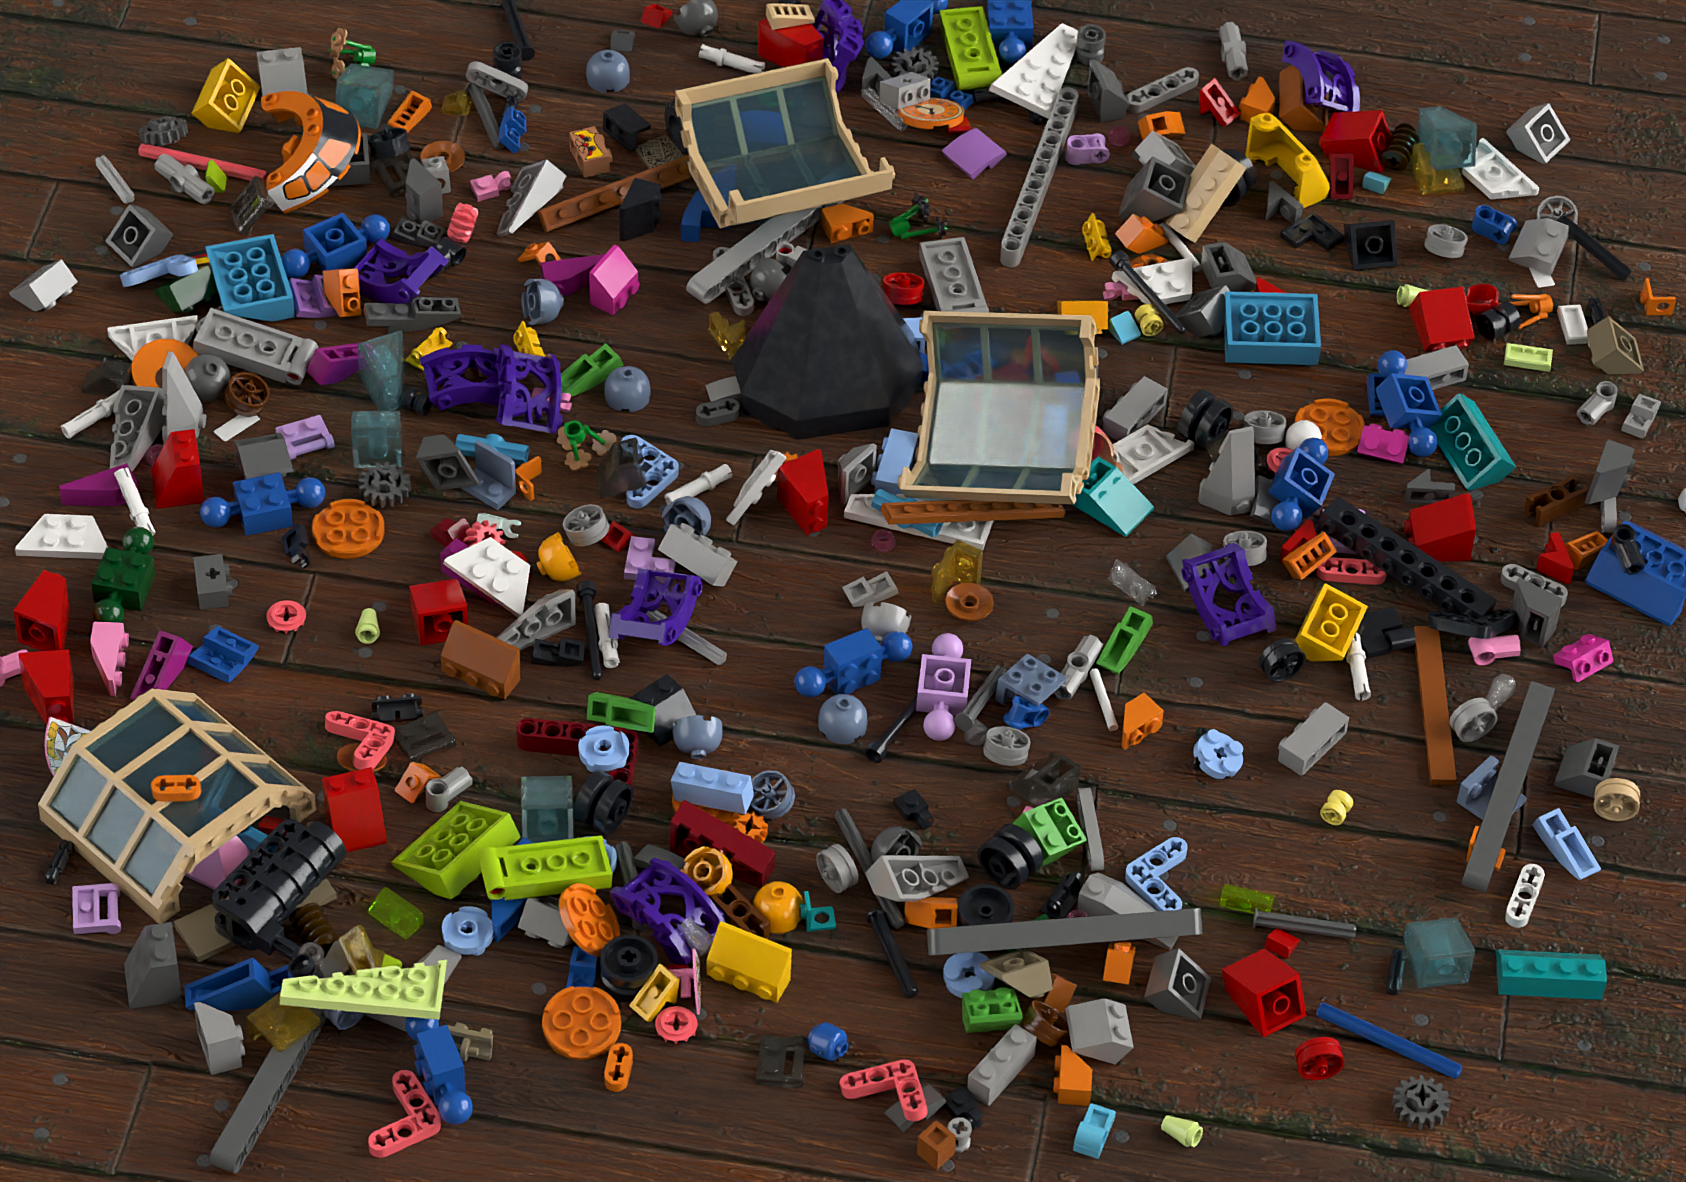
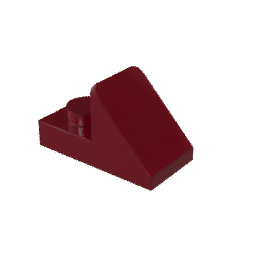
[1327,154,1353,199]
[430,517,471,548]

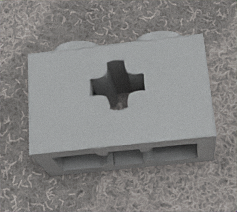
[880,72,930,109]

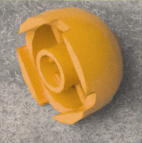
[536,532,581,582]
[680,847,733,897]
[753,881,803,934]

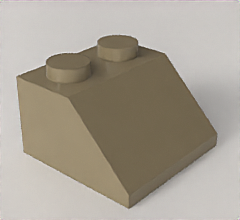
[1586,316,1644,374]
[979,948,1053,998]

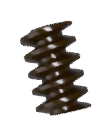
[1380,123,1420,171]
[289,902,338,960]

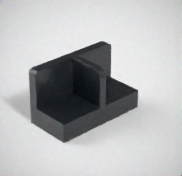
[602,104,651,151]

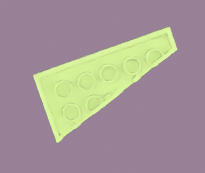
[280,960,447,1020]

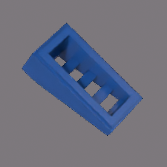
[1366,373,1386,417]

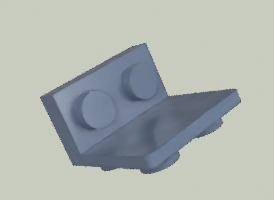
[461,440,516,510]
[995,654,1066,706]
[1457,755,1527,820]

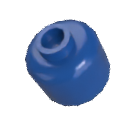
[808,1022,848,1061]

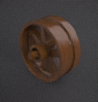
[224,372,270,417]
[1021,1000,1069,1047]

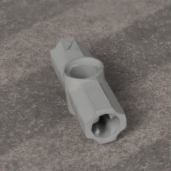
[1219,22,1248,81]
[154,154,215,204]
[1054,635,1103,701]

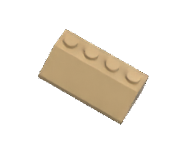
[1161,144,1246,243]

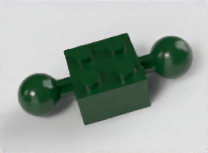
[91,526,156,623]

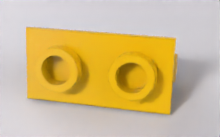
[1082,213,1112,261]
[514,321,545,357]
[405,327,452,371]

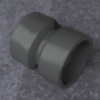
[1075,24,1106,66]

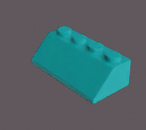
[1429,393,1516,491]
[1496,949,1607,1000]

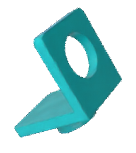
[800,891,836,931]

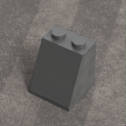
[1118,156,1191,222]
[124,922,182,1009]

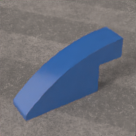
[681,165,737,242]
[492,837,533,943]
[184,957,294,1011]

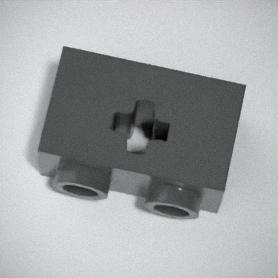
[193,554,233,610]

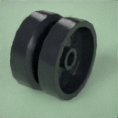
[1221,148,1257,207]
[1177,389,1234,450]
[573,770,633,836]
[978,824,1043,890]
[957,884,1014,927]
[600,935,657,1002]

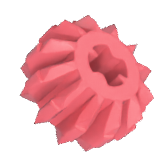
[447,203,478,243]
[463,520,505,547]

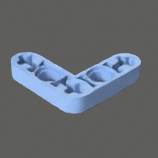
[120,254,198,287]
[621,435,679,508]
[1125,837,1188,911]

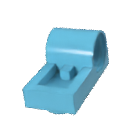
[1073,1103,1116,1159]

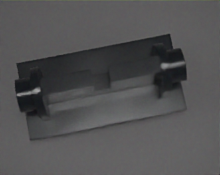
[371,694,423,722]
[1039,871,1084,919]

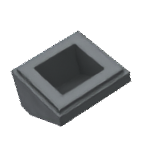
[610,29,635,52]

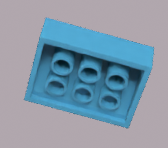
[205,234,295,321]
[1224,291,1321,365]

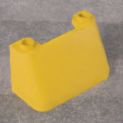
[1246,113,1330,209]

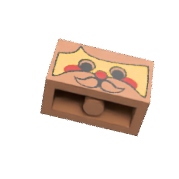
[569,126,612,178]

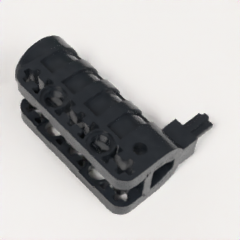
[212,819,347,959]

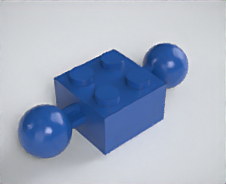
[865,0,948,59]
[986,0,1034,66]
[281,213,390,278]
[1375,350,1442,457]
[1268,437,1335,532]
[200,472,325,536]
[794,628,913,698]
[405,1017,473,1125]

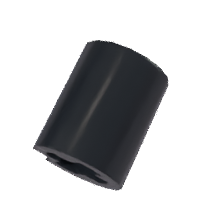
[1384,626,1416,652]

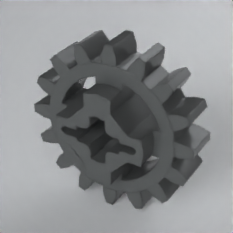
[891,47,939,82]
[138,116,189,147]
[359,462,411,508]
[1392,1075,1451,1130]

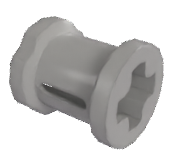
[948,1118,972,1153]

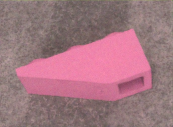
[90,622,129,696]

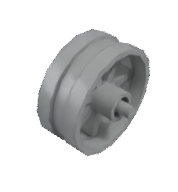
[1537,196,1578,224]
[1424,225,1468,258]
[1243,410,1286,444]
[563,504,610,546]
[1223,531,1267,566]
[1449,698,1498,742]
[983,726,1031,766]
[816,844,858,893]

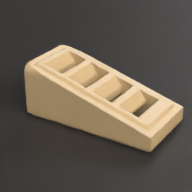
[766,3,815,30]

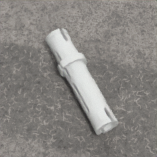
[699,44,765,74]
[61,390,120,439]
[664,464,732,505]
[114,467,156,535]
[594,603,620,668]
[1346,633,1371,700]

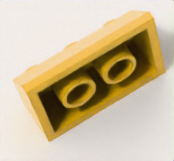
[192,58,261,133]
[1295,583,1368,662]
[707,921,792,1003]

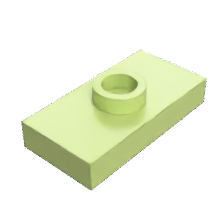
[1504,343,1553,372]

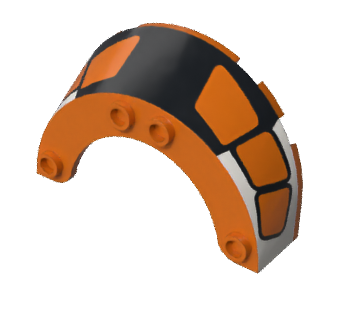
[261,91,361,214]

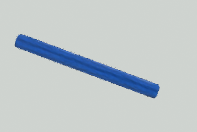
[1316,1002,1462,1079]

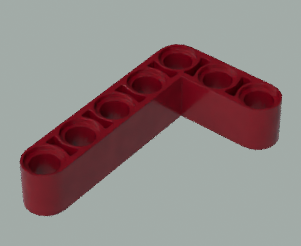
[516,718,638,787]

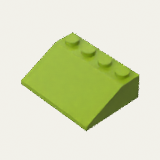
[391,801,521,899]

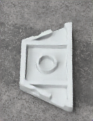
[1462,138,1539,199]
[1112,258,1192,304]
[107,315,198,361]
[1112,425,1194,484]
[726,450,786,525]
[15,514,108,559]
[443,537,530,618]

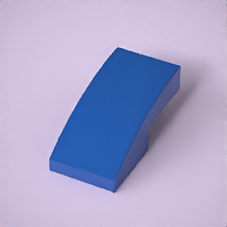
[566,946,599,988]

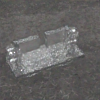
[1108,559,1157,606]

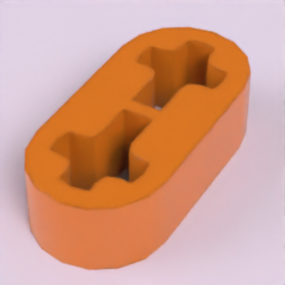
[151,775,201,802]
[604,1043,633,1092]

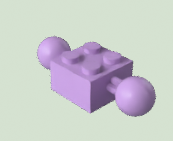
[916,633,971,741]

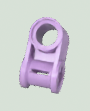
[1065,133,1110,165]

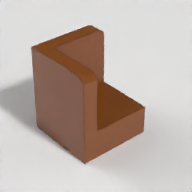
[1033,972,1077,1013]
[917,1120,956,1170]

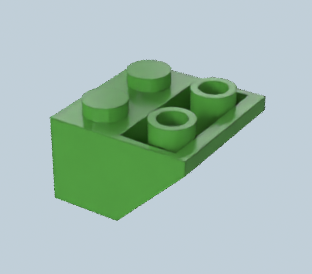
[1013,797,1087,867]
[962,987,1022,1033]

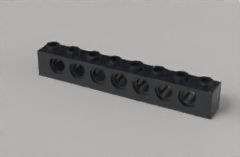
[1317,496,1497,619]

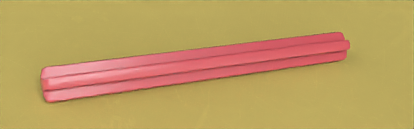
[138,143,267,184]

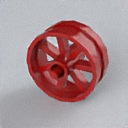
[883,272,924,305]
[1294,1037,1345,1081]

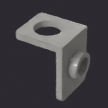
[422,156,451,194]

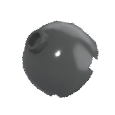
[674,0,718,37]
[750,257,788,303]
[184,354,230,402]
[871,826,922,863]

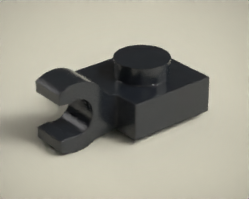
[282,524,311,569]
[893,789,932,830]
[942,1085,984,1130]

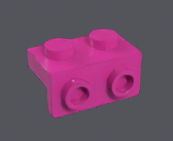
[1357,424,1409,465]
[1553,634,1613,682]

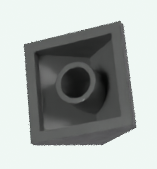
[1167,534,1230,593]

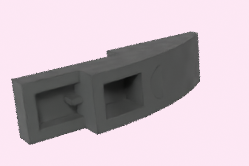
[363,297,461,333]

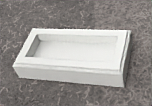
[1557,305,1589,345]

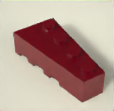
[670,800,776,889]

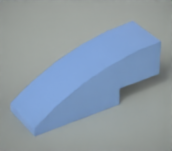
[1532,808,1601,881]

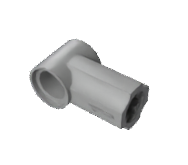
[1577,381,1617,426]
[426,766,472,812]

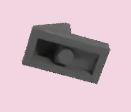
[861,57,892,95]
[1266,181,1303,224]
[1404,469,1455,505]

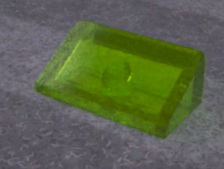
[1219,884,1275,914]
[368,887,424,940]

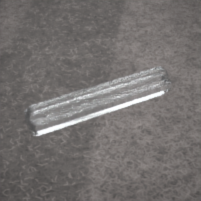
[861,86,908,131]

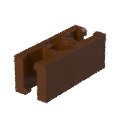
[1524,475,1589,527]
[709,884,770,940]

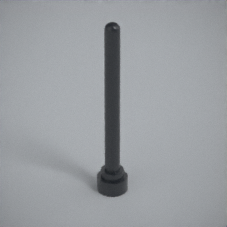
[1109,250,1186,334]
[576,580,602,680]
[864,694,918,764]

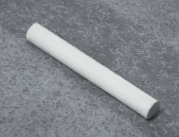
[1160,222,1202,272]
[1089,669,1118,731]

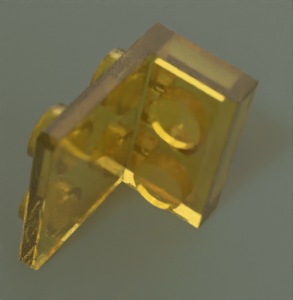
[1411,143,1465,195]
[930,540,983,604]
[246,992,321,1052]

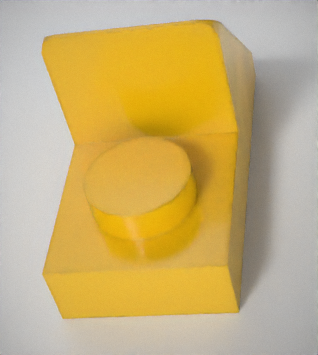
[629,964,680,1023]

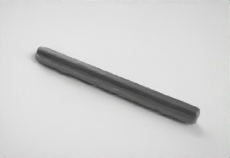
[835,808,905,929]

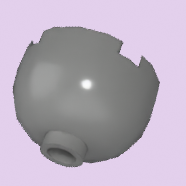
[861,602,911,646]

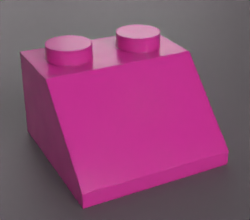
[590,244,639,315]

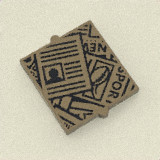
[634,135,684,169]

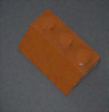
[1279,65,1328,132]
[441,620,520,700]

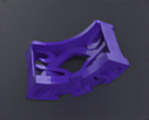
[813,0,864,94]
[1282,41,1360,112]
[354,238,449,304]
[495,344,562,434]
[420,345,524,411]
[1181,543,1277,647]
[609,568,702,646]
[609,858,726,965]

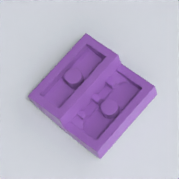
[942,128,1007,179]
[289,275,338,318]

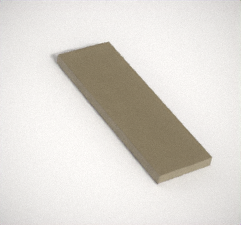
[174,878,337,963]

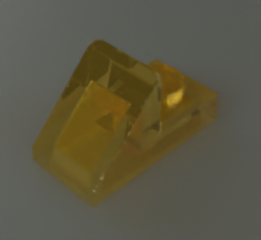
[709,311,745,360]
[338,925,385,975]

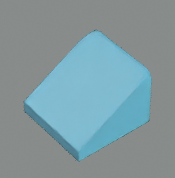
[1362,171,1391,194]
[1109,311,1141,345]

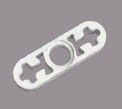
[1505,864,1544,928]

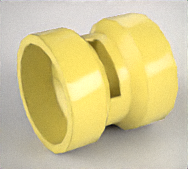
[1135,304,1164,336]
[1320,790,1353,825]

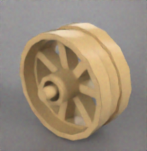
[1594,778,1640,821]

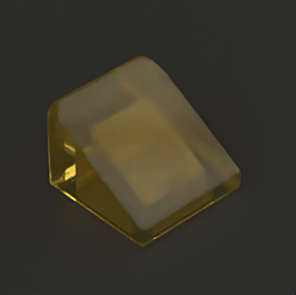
[441,90,472,116]

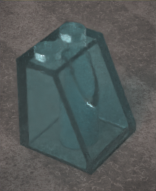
[335,63,394,129]
[1418,106,1477,170]
[357,330,405,414]
[351,411,403,468]
[521,776,573,843]
[1403,918,1475,988]

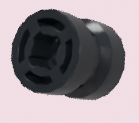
[401,387,432,417]
[288,953,324,979]

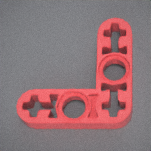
[1316,557,1386,585]
[325,711,395,770]
[840,1060,927,1121]
[368,1070,441,1158]

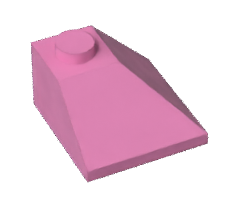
[185,835,251,892]

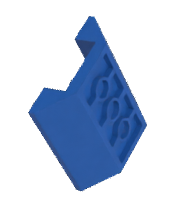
[1585,521,1686,627]

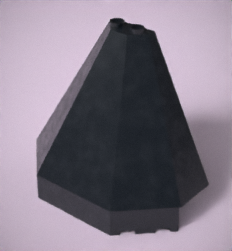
[731,244,924,440]

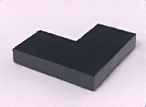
[1280,211,1344,251]
[1355,606,1403,659]

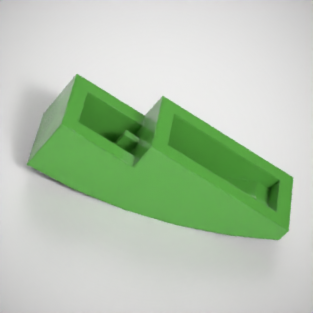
[561,343,624,397]
[1096,606,1153,675]
[587,692,656,733]

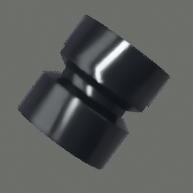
[493,42,522,83]
[1476,301,1521,341]

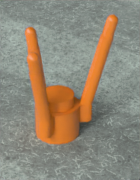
[1498,294,1553,329]

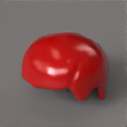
[1465,284,1499,315]

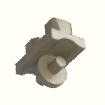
[447,1023,493,1061]

